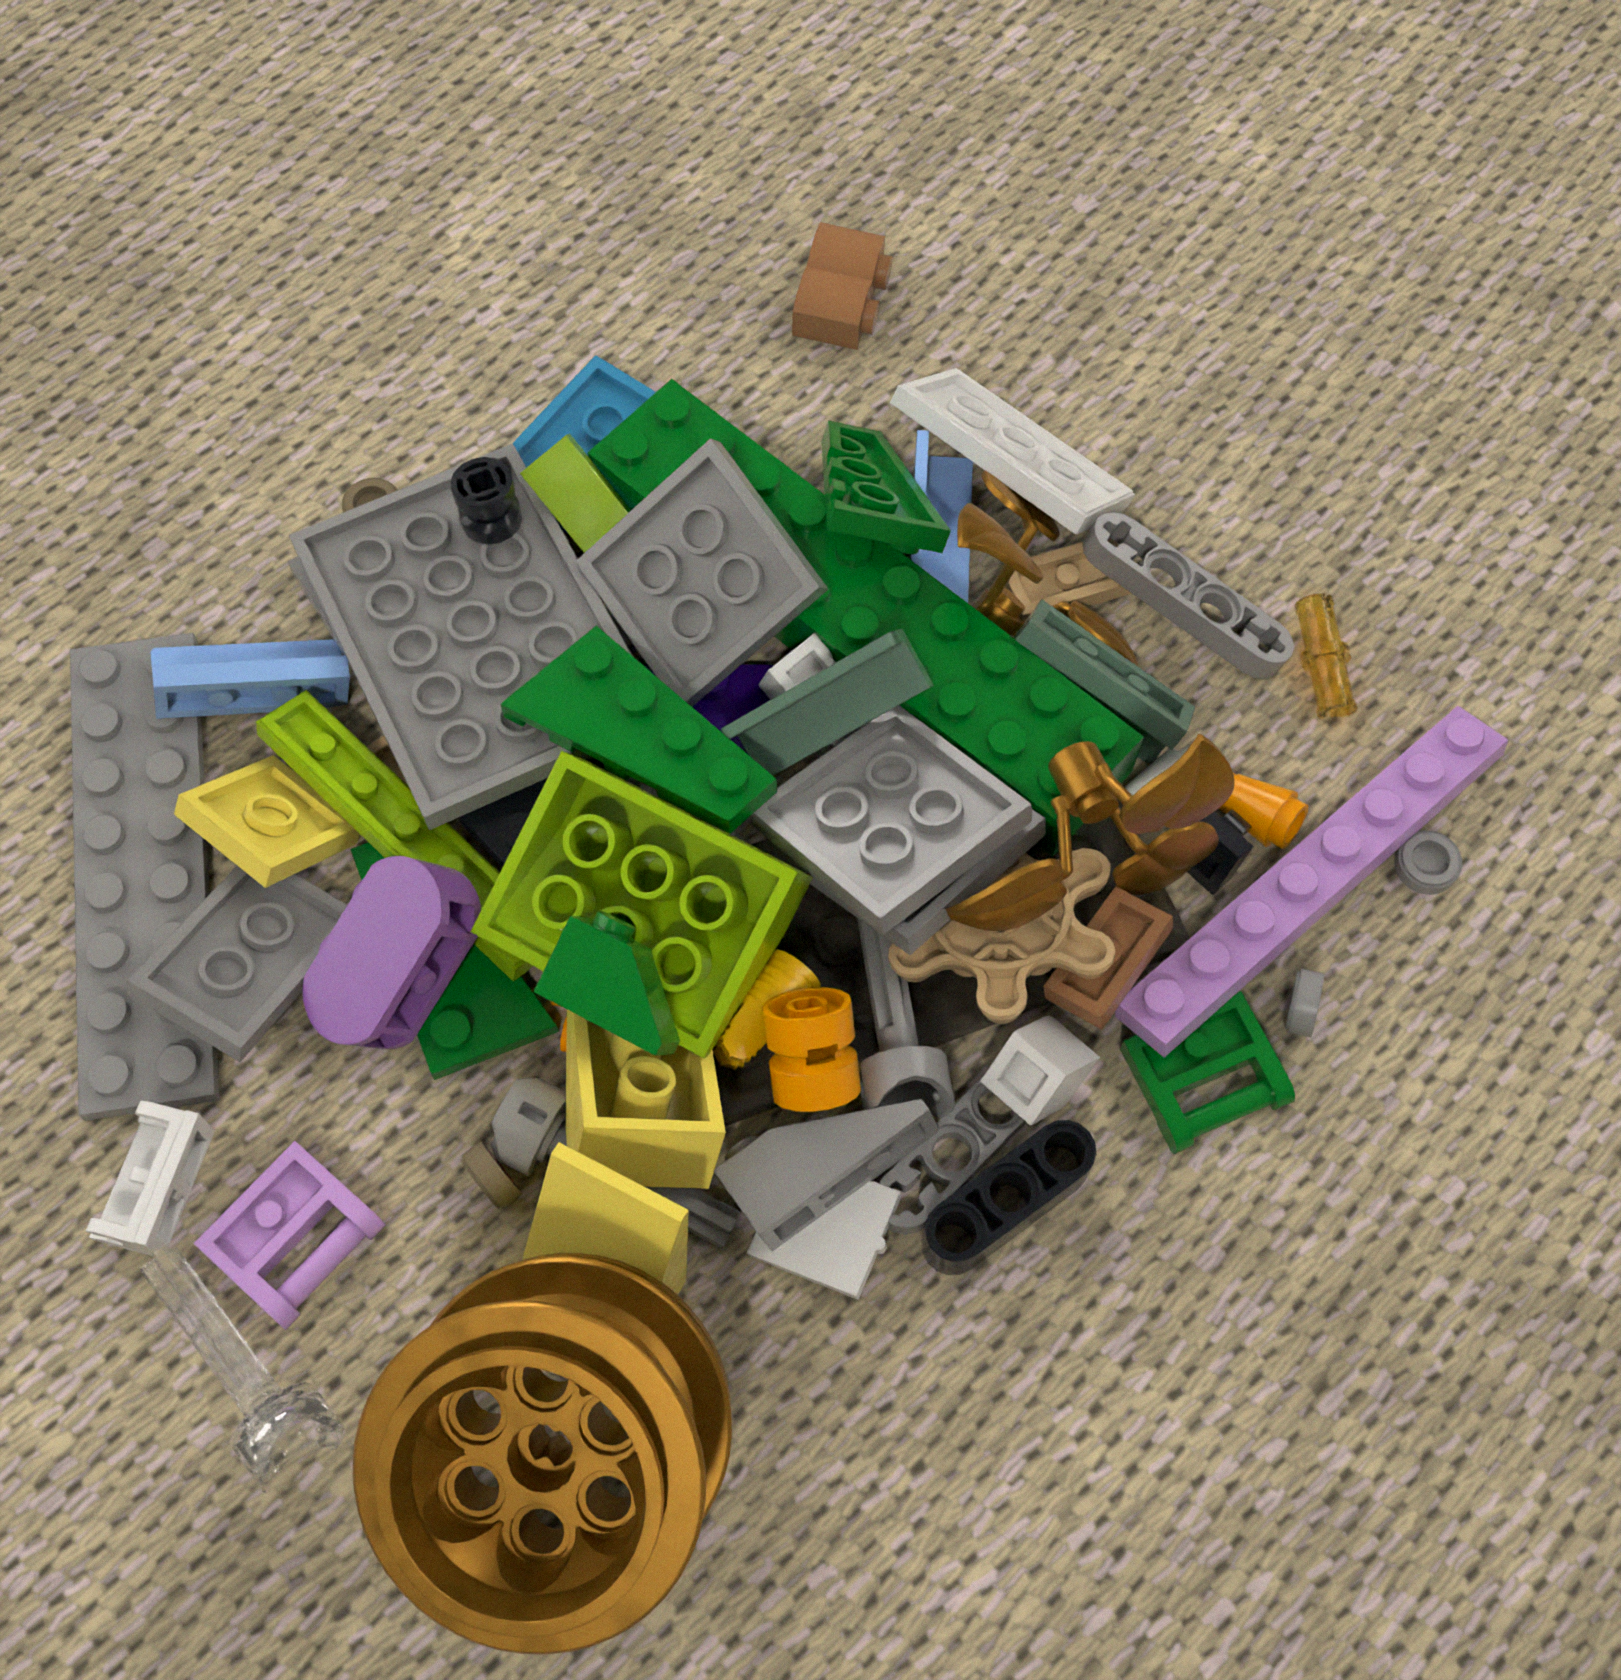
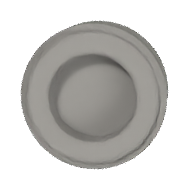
[1394,831,1462,895]
[1285,968,1325,1038]

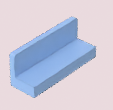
[909,430,973,603]
[150,639,350,719]

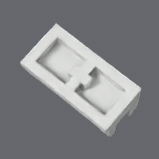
[86,1101,215,1259]

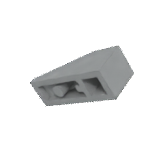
[714,1099,939,1252]

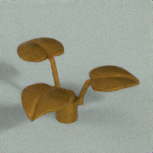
[957,470,1140,668]
[945,734,1234,931]

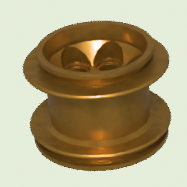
[352,1253,732,1655]

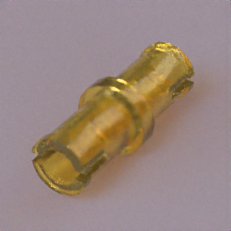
[1294,593,1358,719]

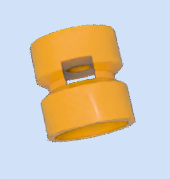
[762,987,861,1112]

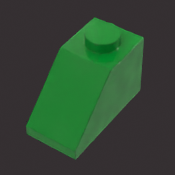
[534,910,680,1056]

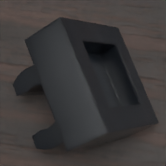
[1187,810,1254,895]

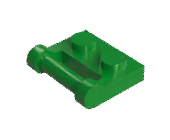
[1120,991,1295,1154]

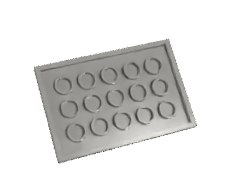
[289,443,631,830]

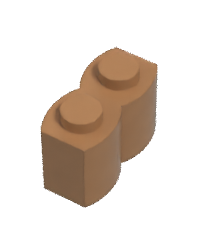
[792,222,893,350]

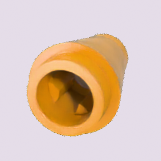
[1218,773,1309,849]

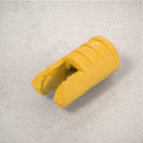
[713,949,821,1070]

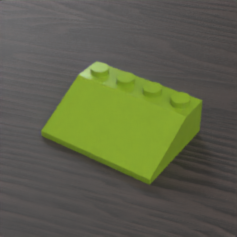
[470,750,813,1058]

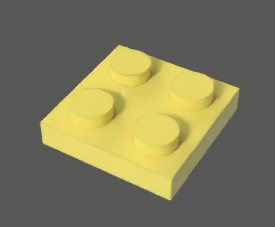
[174,755,360,888]

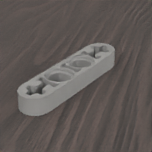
[1083,512,1294,679]
[879,1074,1027,1235]

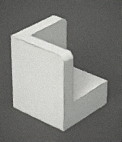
[980,1016,1100,1126]

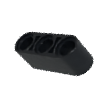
[921,1120,1097,1275]

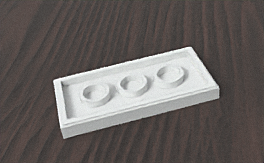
[890,368,1135,535]

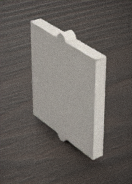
[747,1181,902,1300]

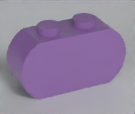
[303,856,481,1049]

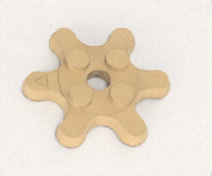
[888,848,1115,1024]

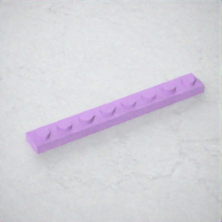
[1115,706,1508,1057]

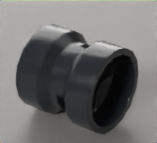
[450,457,522,545]

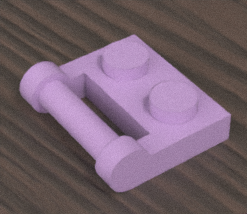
[193,1141,386,1330]

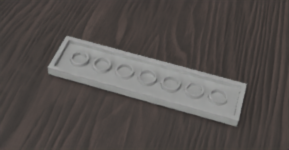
[70,633,220,1121]

